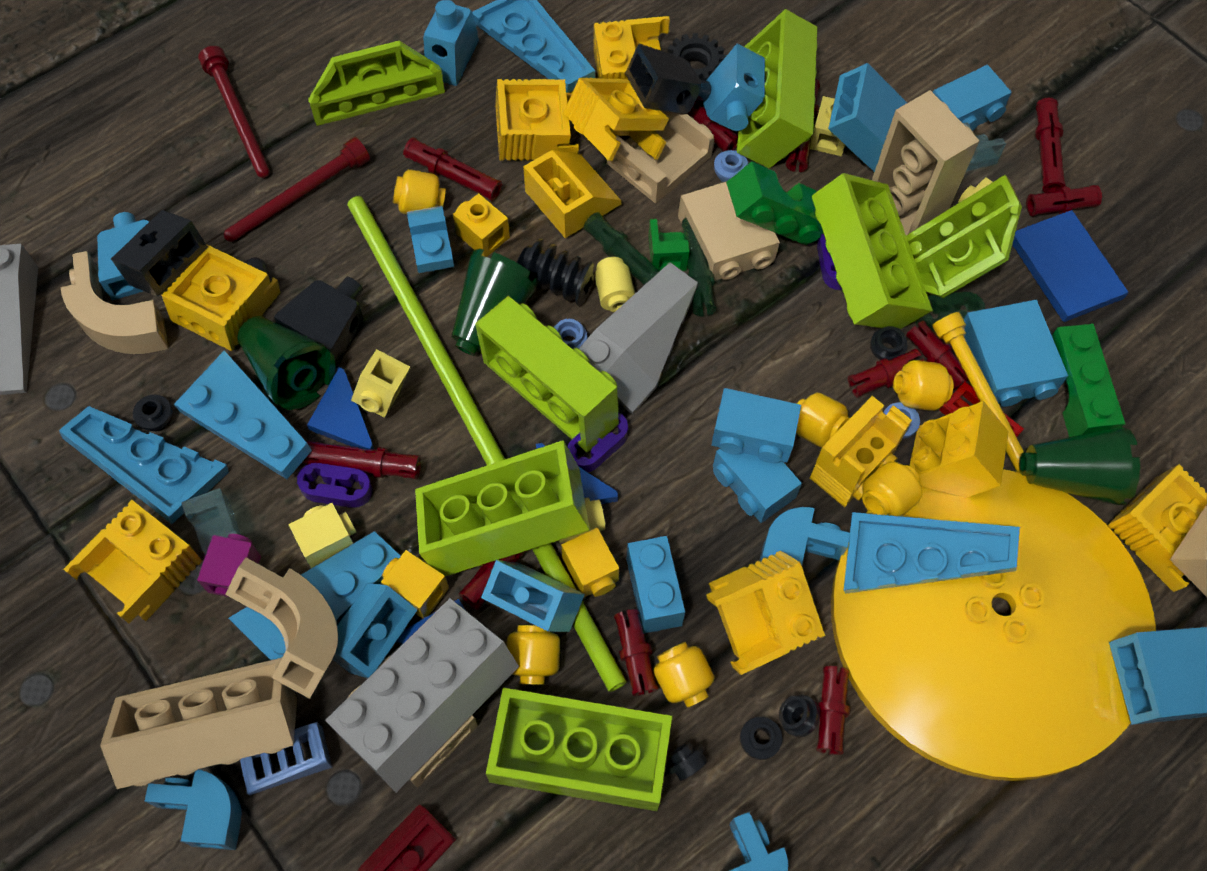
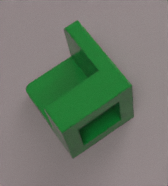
[648,219,689,273]

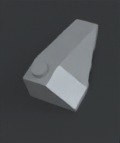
[0,244,38,395]
[579,263,698,415]

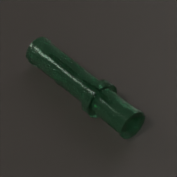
[583,212,660,285]
[681,218,716,317]

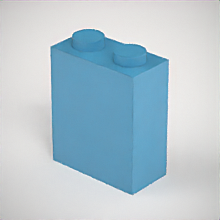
[828,63,907,172]
[964,300,1068,407]
[1109,627,1207,725]

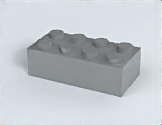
[325,598,519,793]

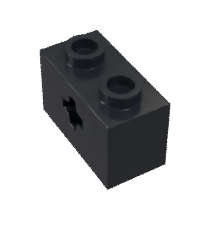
[111,210,208,297]

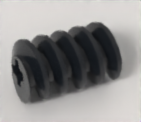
[516,238,594,307]

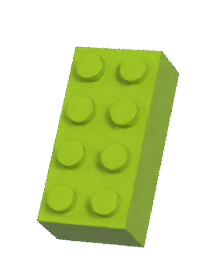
[737,9,818,168]
[812,173,933,329]
[475,296,619,452]
[415,440,590,576]
[486,688,672,811]

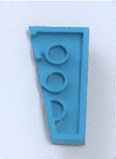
[473,0,595,93]
[174,351,312,479]
[59,406,229,524]
[844,512,1020,594]
[229,532,401,660]

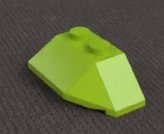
[308,41,445,126]
[906,175,1022,298]

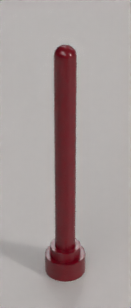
[198,46,270,178]
[223,137,371,242]

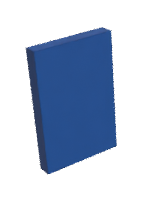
[1012,210,1129,322]

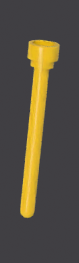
[932,312,1024,473]

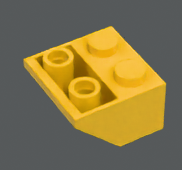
[523,150,621,238]
[910,401,1009,497]

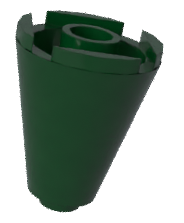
[451,249,539,356]
[237,316,336,410]
[1019,428,1140,505]

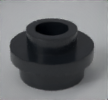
[870,326,907,360]
[133,394,173,431]
[779,695,820,737]
[740,717,782,760]
[667,742,708,781]

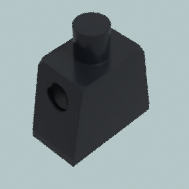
[625,43,711,114]
[274,276,364,368]

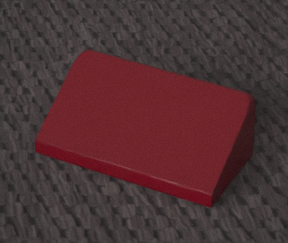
[358,804,456,871]

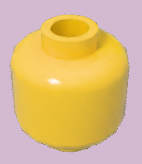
[393,170,446,215]
[893,360,954,411]
[796,393,850,448]
[862,462,922,517]
[507,625,560,685]
[654,642,715,707]

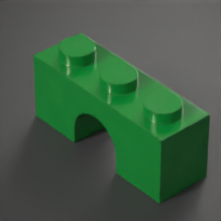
[726,161,823,245]
[1052,324,1125,437]

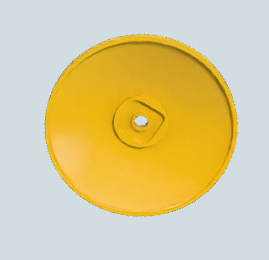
[831,469,1156,781]

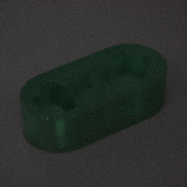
[915,292,985,332]

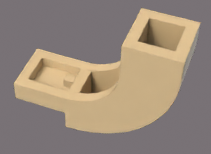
[60,251,168,354]
[225,558,338,699]

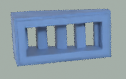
[240,722,332,795]

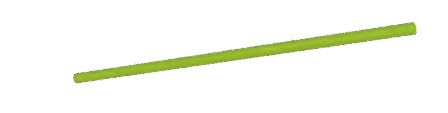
[347,196,627,692]

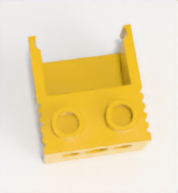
[594,16,670,79]
[563,78,669,161]
[495,79,579,160]
[162,244,280,351]
[810,396,912,507]
[1107,464,1207,592]
[64,500,202,624]
[706,550,825,675]

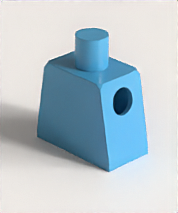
[423,0,479,86]
[703,44,765,131]
[97,212,176,301]

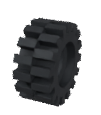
[667,33,726,81]

